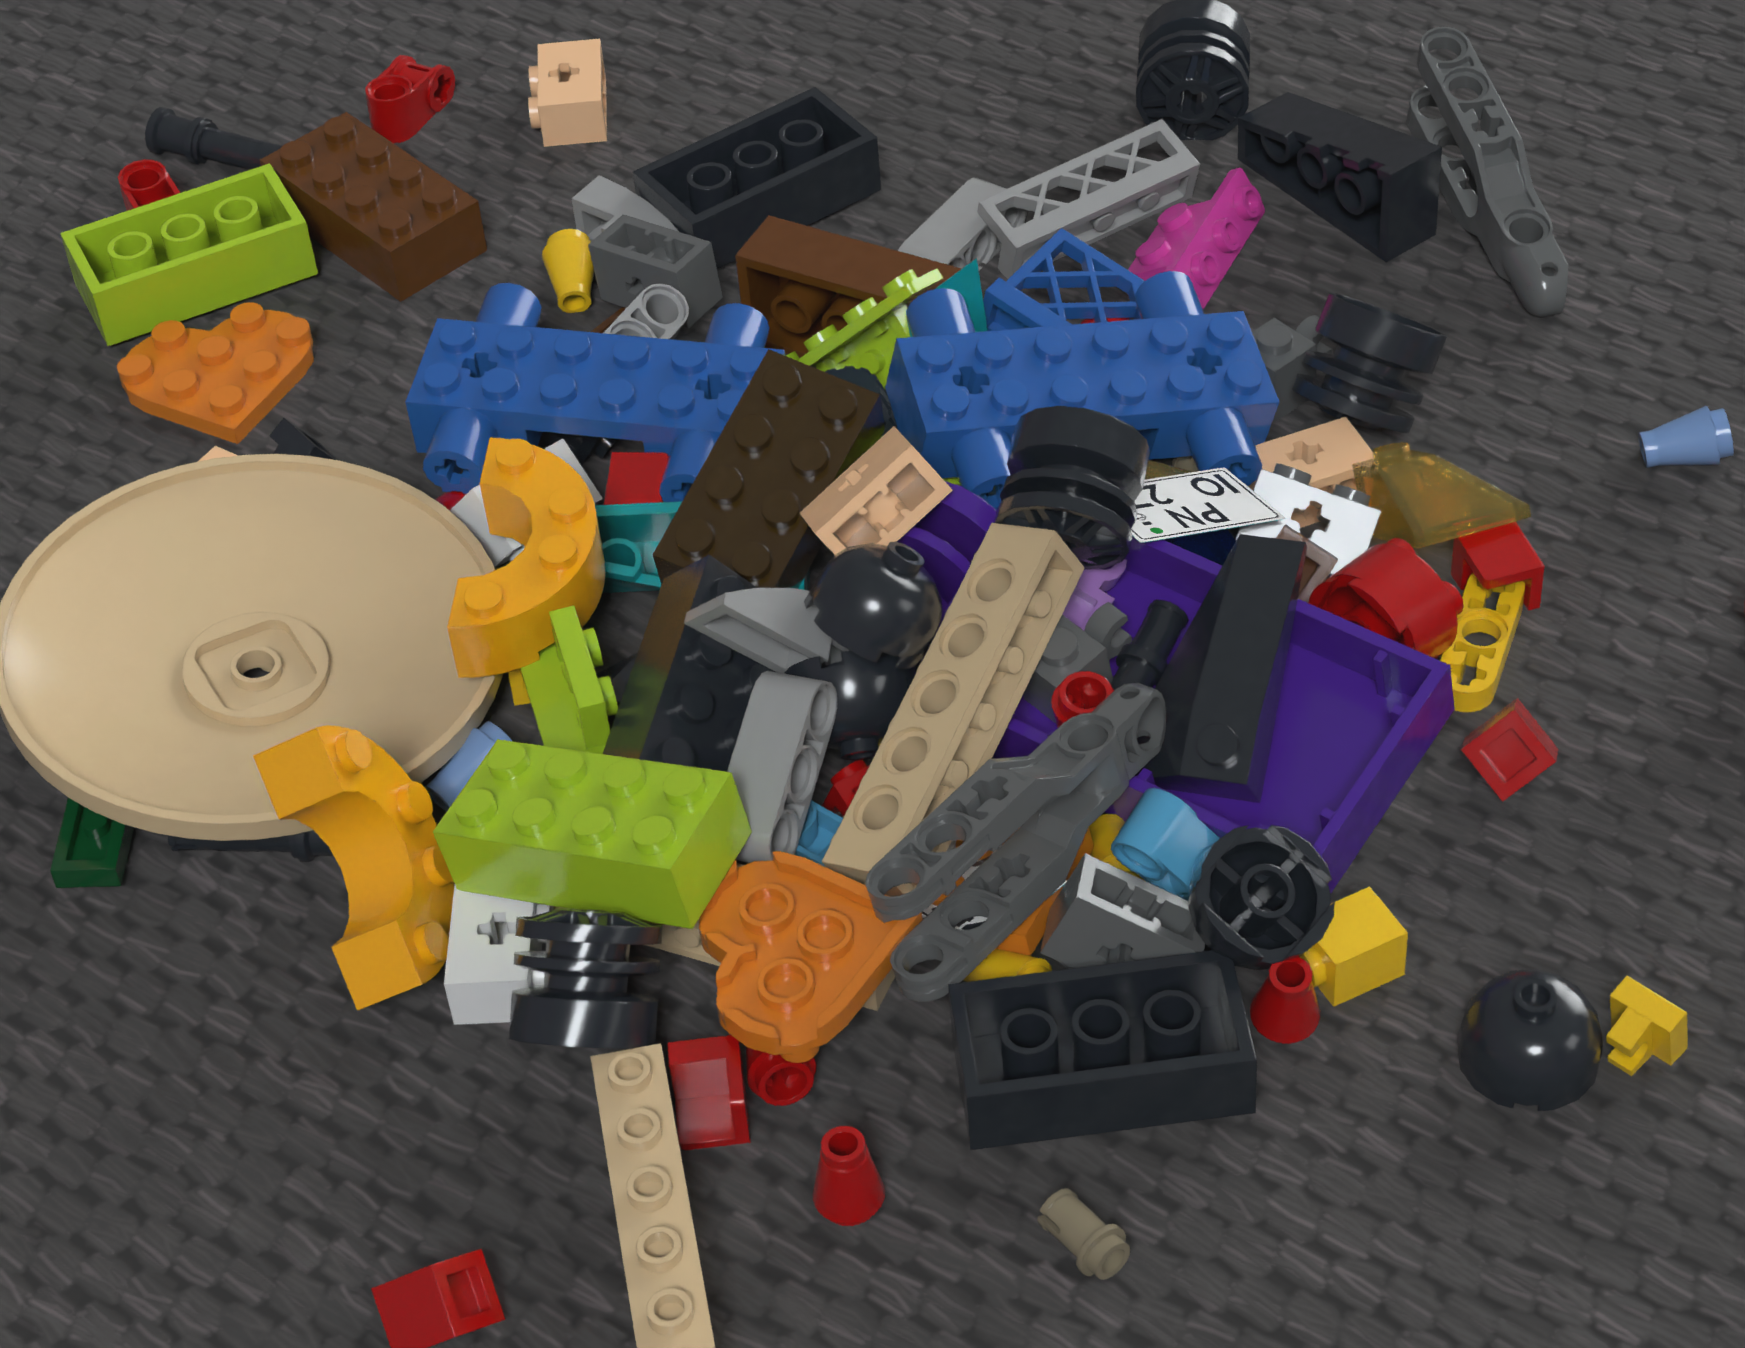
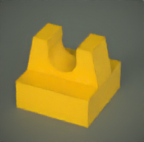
[1606,976,1688,1076]

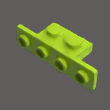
[786,268,944,390]
[520,605,618,754]

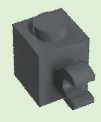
[1252,315,1332,423]
[1023,602,1132,725]

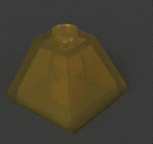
[1352,442,1531,549]

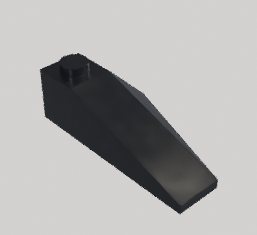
[1135,534,1307,803]

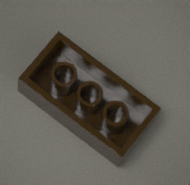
[653,349,885,589]

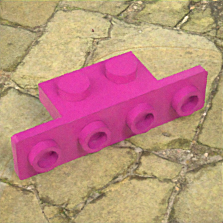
[1128,168,1265,309]

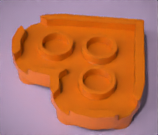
[117,302,314,444]
[699,851,922,1063]

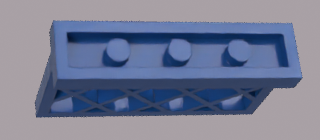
[983,228,1145,331]

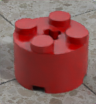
[1308,538,1464,659]

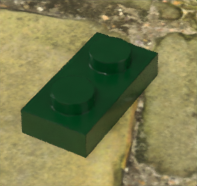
[50,798,134,888]

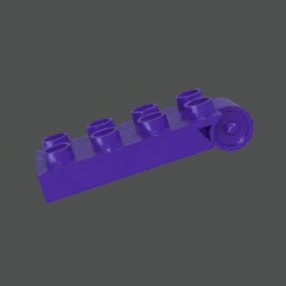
[897,481,1455,893]

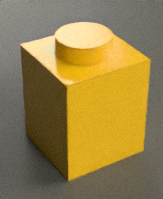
[1300,886,1408,1007]

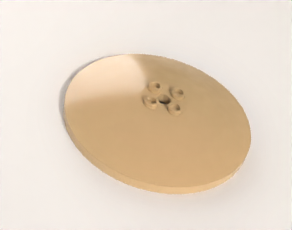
[0,454,503,841]

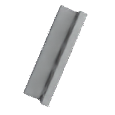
[977,119,1200,279]

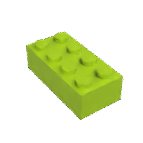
[60,163,318,346]
[433,739,752,929]

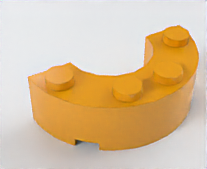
[447,437,605,678]
[253,725,454,1011]

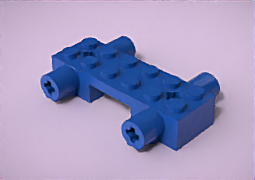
[885,271,1280,510]
[405,283,785,502]

